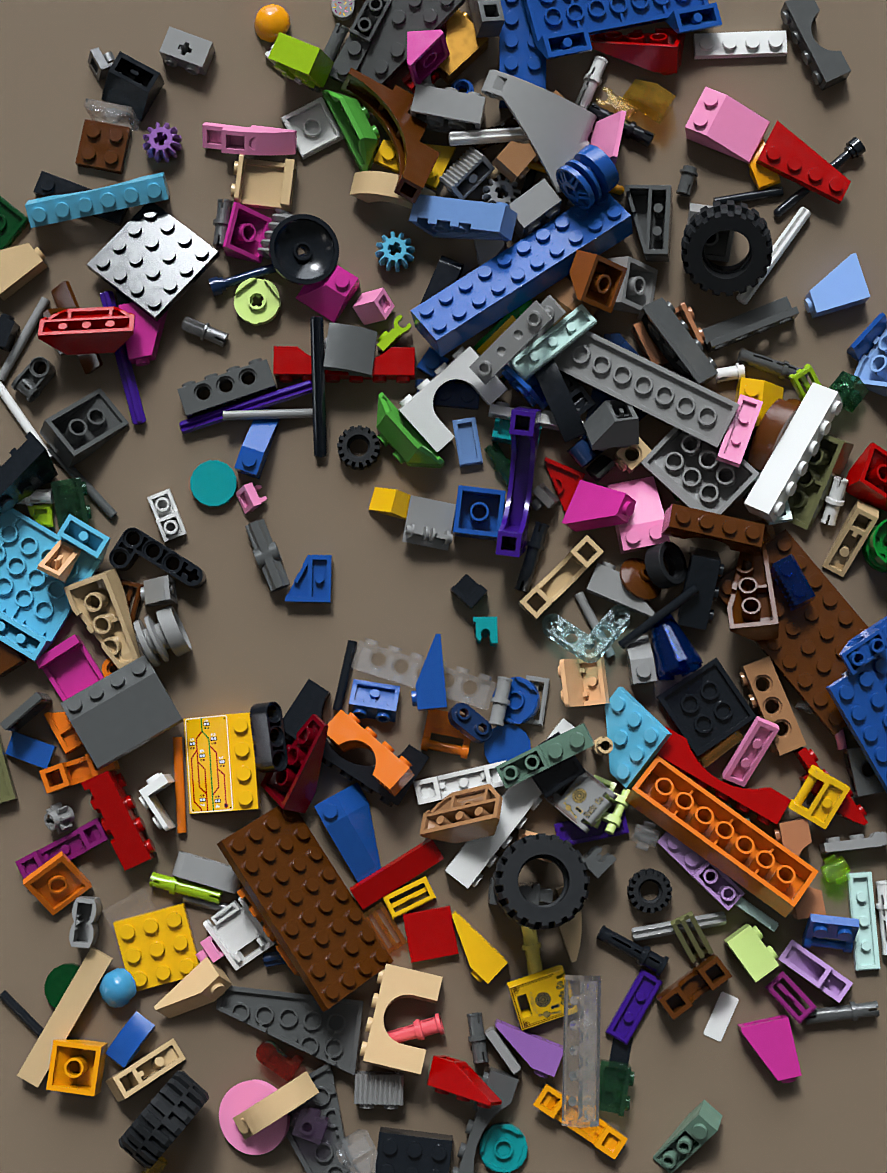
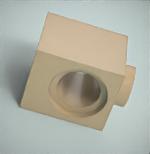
[614,437,652,474]

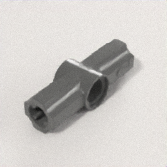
[245,519,290,592]

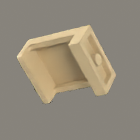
[231,154,297,212]

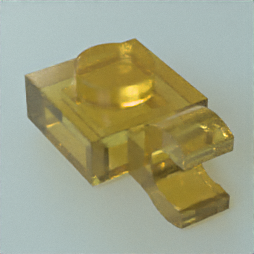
[596,87,638,118]

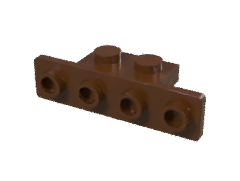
[43,281,103,374]

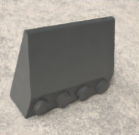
[60,655,183,770]

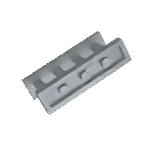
[469,295,567,385]

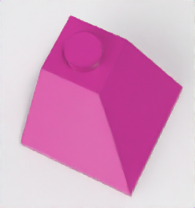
[296,265,360,323]

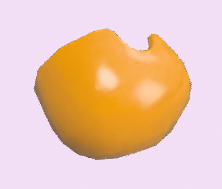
[254,4,291,42]

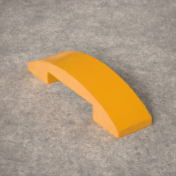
[533,1084,628,1160]

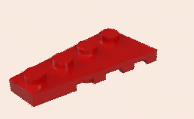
[756,120,851,204]

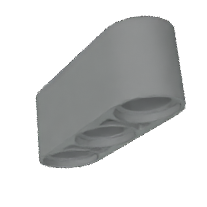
[172,851,242,894]

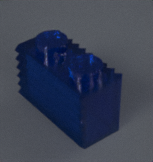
[770,554,816,611]

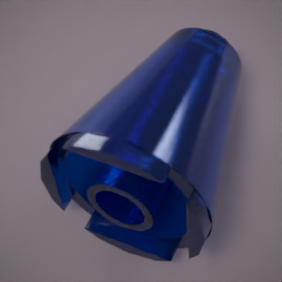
[650,615,703,681]

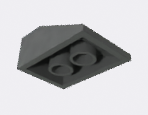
[40,388,129,469]

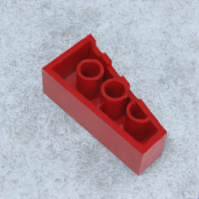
[81,771,156,871]

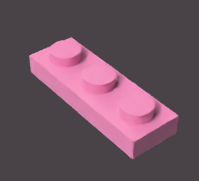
[716,394,763,468]
[722,716,780,787]

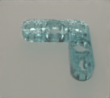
[542,605,630,663]

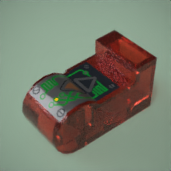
[256,1040,304,1082]

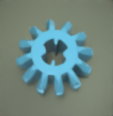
[375,231,415,272]

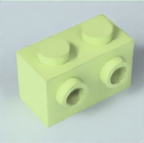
[724,923,779,982]

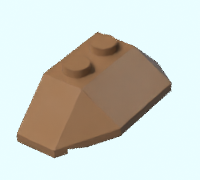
[419,784,503,844]

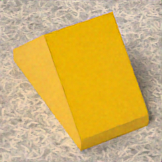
[369,487,410,520]

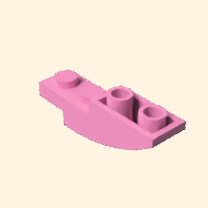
[202,122,297,156]

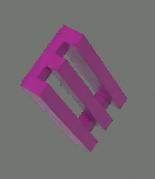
[765,971,817,1024]

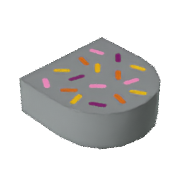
[331,0,355,21]

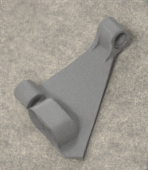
[481,69,597,193]

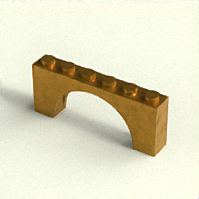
[363,0,489,85]

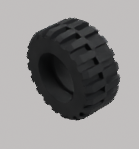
[681,200,773,297]
[493,833,590,930]
[118,1071,209,1169]

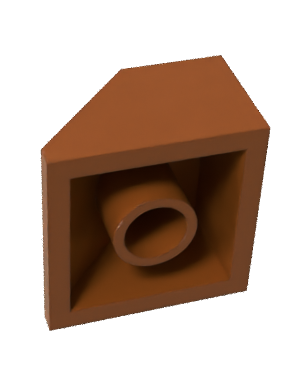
[569,250,627,313]

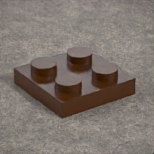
[75,119,132,174]

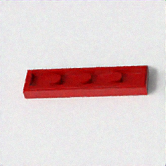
[350,838,444,910]

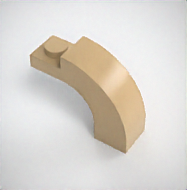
[350,171,436,209]
[233,1071,319,1140]

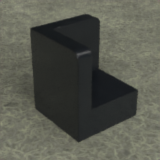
[450,574,488,610]

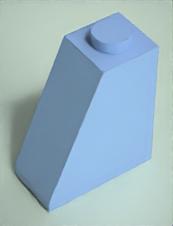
[804,253,870,318]

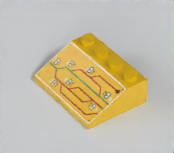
[184,712,261,814]

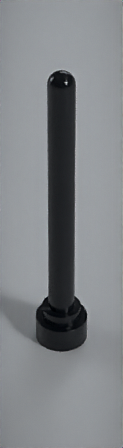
[774,137,866,217]

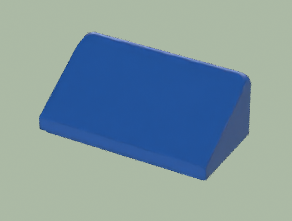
[847,312,887,362]

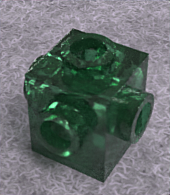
[829,371,869,413]

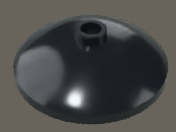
[269,214,339,285]

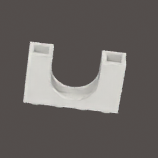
[398,346,507,452]

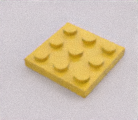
[113,903,200,991]

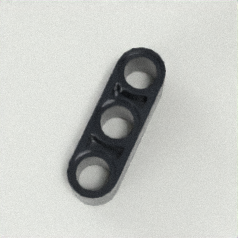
[420,255,464,304]
[250,702,288,773]

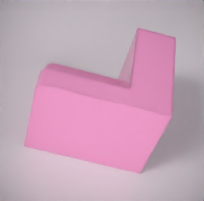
[353,288,395,325]

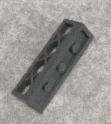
[702,296,799,353]

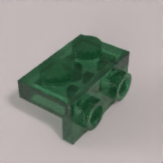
[50,477,92,529]
[592,1059,635,1117]

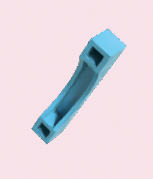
[25,172,170,228]

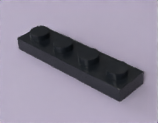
[33,171,128,227]

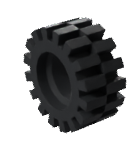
[337,425,380,470]
[627,868,672,913]

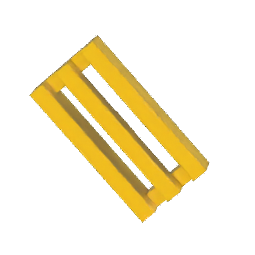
[383,876,436,919]

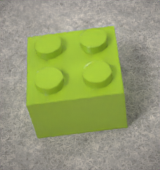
[268,32,334,88]

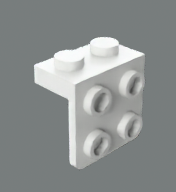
[139,773,176,831]

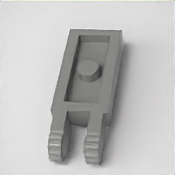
[819,831,887,854]

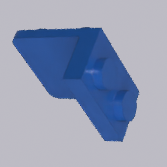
[502,364,548,410]

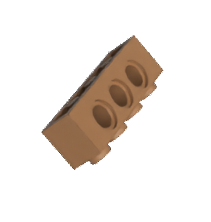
[738,656,806,756]

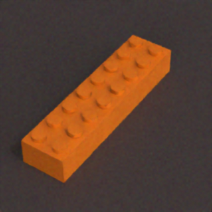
[625,756,819,918]

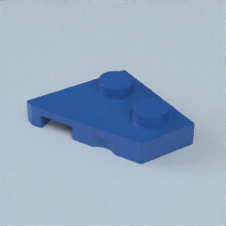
[285,555,332,603]

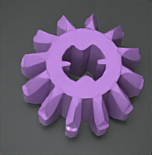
[143,122,182,163]

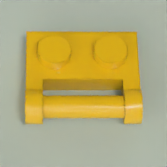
[788,765,850,830]

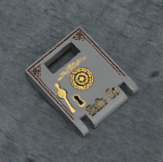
[544,770,618,833]

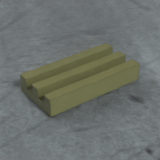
[670,911,714,963]

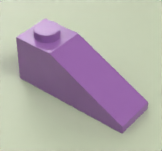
[495,1018,565,1078]

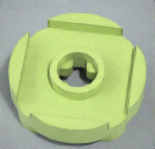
[234,278,281,326]

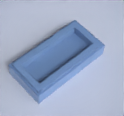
[452,417,483,467]

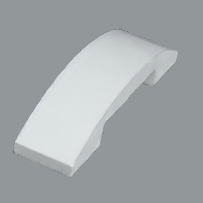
[414,760,507,805]

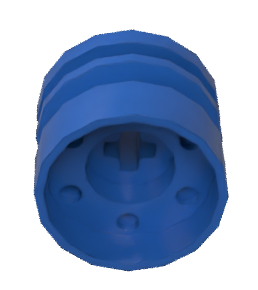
[556,144,619,210]

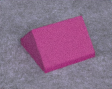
[407,30,450,86]
[223,202,272,263]

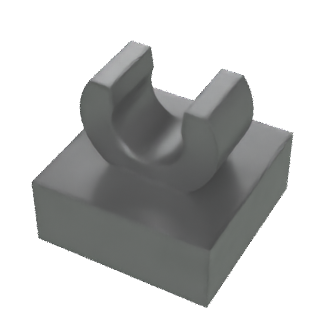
[88,47,115,81]
[531,483,559,511]

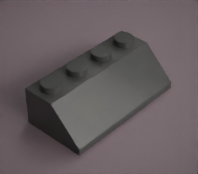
[637,297,718,386]

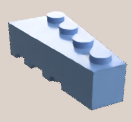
[409,194,518,241]

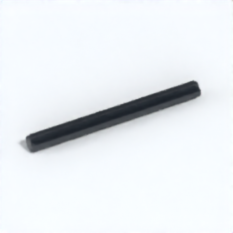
[310,316,327,457]

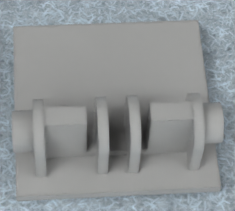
[402,495,456,551]

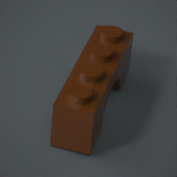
[661,504,765,555]

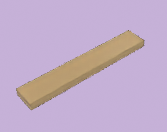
[17,947,113,1088]

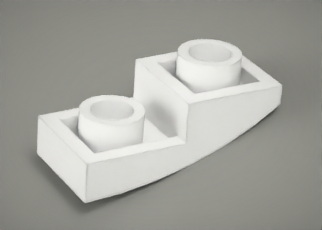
[147,488,187,542]

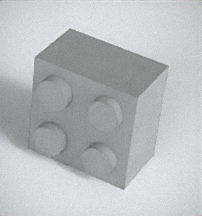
[509,178,562,240]

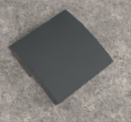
[323,322,378,377]

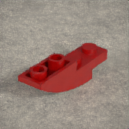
[794,747,868,825]

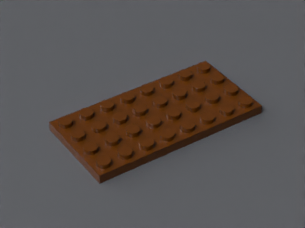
[716,529,869,736]
[217,806,393,1012]

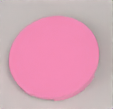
[219,1079,290,1155]

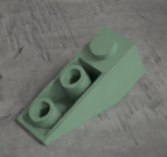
[653,1100,723,1173]

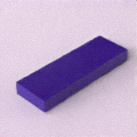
[554,810,629,845]
[605,968,663,1045]

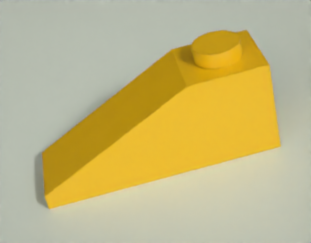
[452,910,508,984]

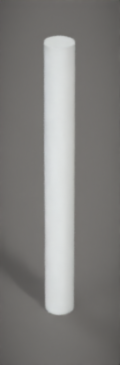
[0,381,52,459]

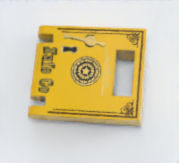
[507,965,576,1030]

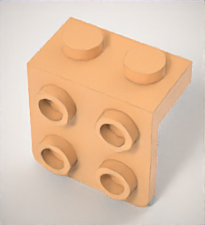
[558,656,610,707]

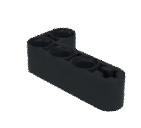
[109,527,206,588]

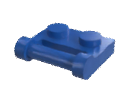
[802,913,859,953]

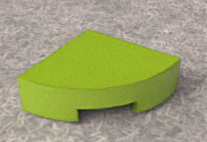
[28,504,55,528]

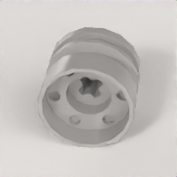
[133,605,192,667]

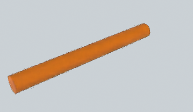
[173,737,187,833]

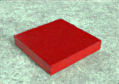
[403,905,459,963]

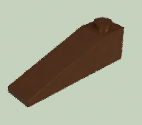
[727,543,779,641]

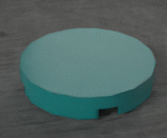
[190,460,237,507]
[479,1122,528,1173]

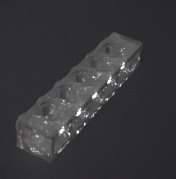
[351,638,496,711]

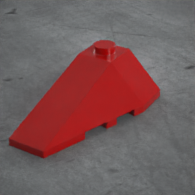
[589,28,686,75]

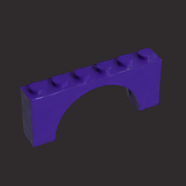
[495,407,542,557]

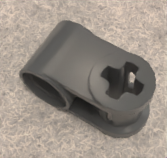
[11,357,56,402]

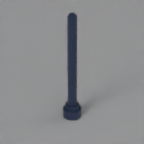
[208,253,305,297]

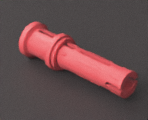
[387,1013,445,1043]

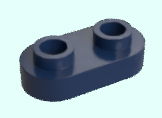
[448,703,492,744]

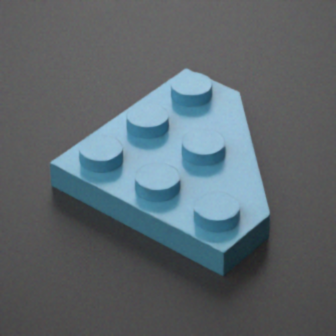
[605,687,672,789]

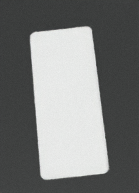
[704,992,739,1042]

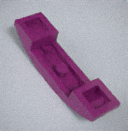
[15,817,110,879]

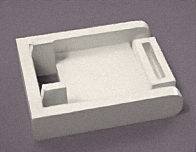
[203,897,276,971]

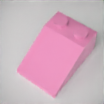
[685,87,770,164]
[587,111,626,165]
[607,476,670,554]

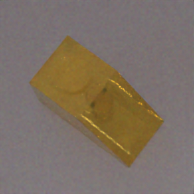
[622,79,676,124]

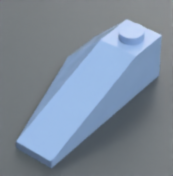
[851,328,887,397]

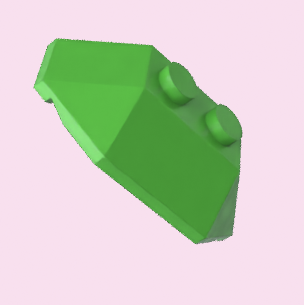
[322,89,380,172]
[376,392,445,468]

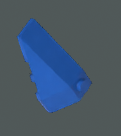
[314,782,381,882]

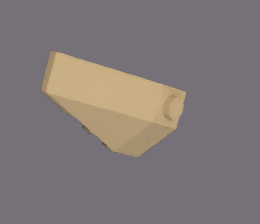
[63,568,140,669]

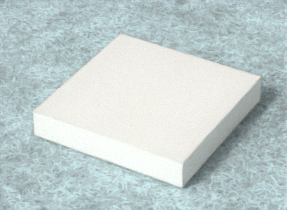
[281,97,344,160]

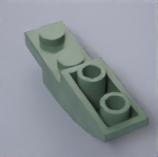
[495,723,595,789]

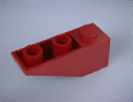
[427,1055,502,1109]

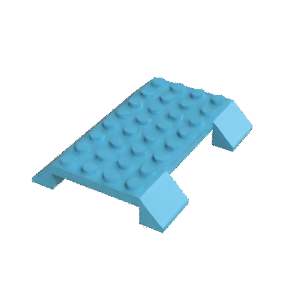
[0,508,111,661]

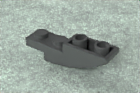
[329,0,392,84]

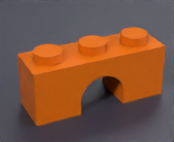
[39,753,120,794]

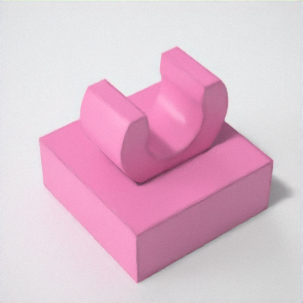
[236,482,267,514]
[195,935,224,963]

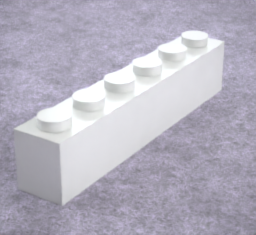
[744,382,843,523]

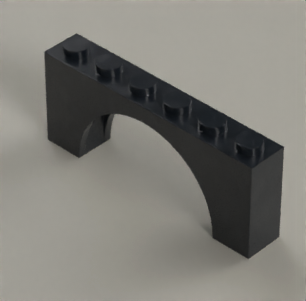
[283,679,430,807]

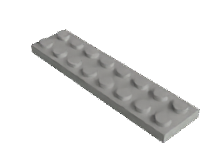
[554,331,740,448]

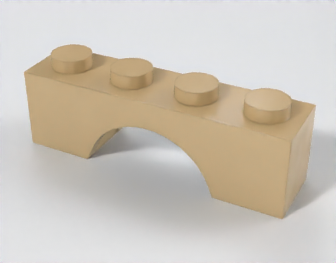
[519,535,604,621]

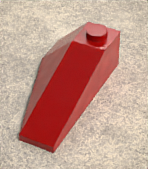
[845,442,887,511]

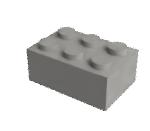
[411,83,486,134]

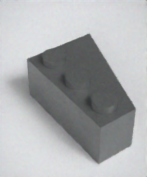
[624,185,673,262]

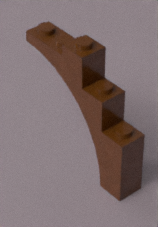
[341,68,440,204]

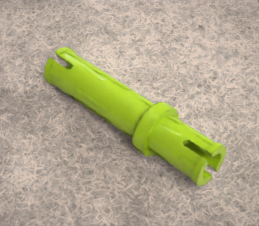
[149,872,223,904]

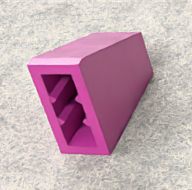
[119,303,168,366]
[562,480,637,532]
[737,1014,802,1083]

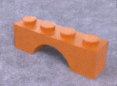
[327,709,414,796]

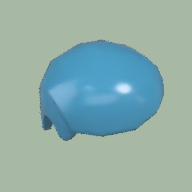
[99,968,137,1008]

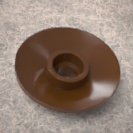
[620,558,661,601]

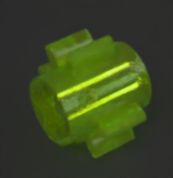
[820,854,851,885]

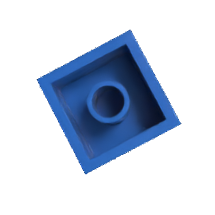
[453,485,506,541]

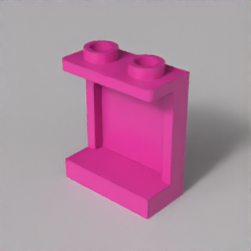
[35,634,104,701]

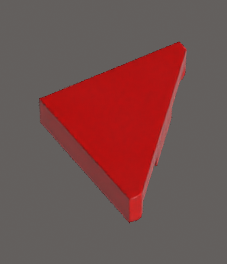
[544,457,585,514]

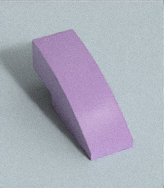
[778,940,853,1003]

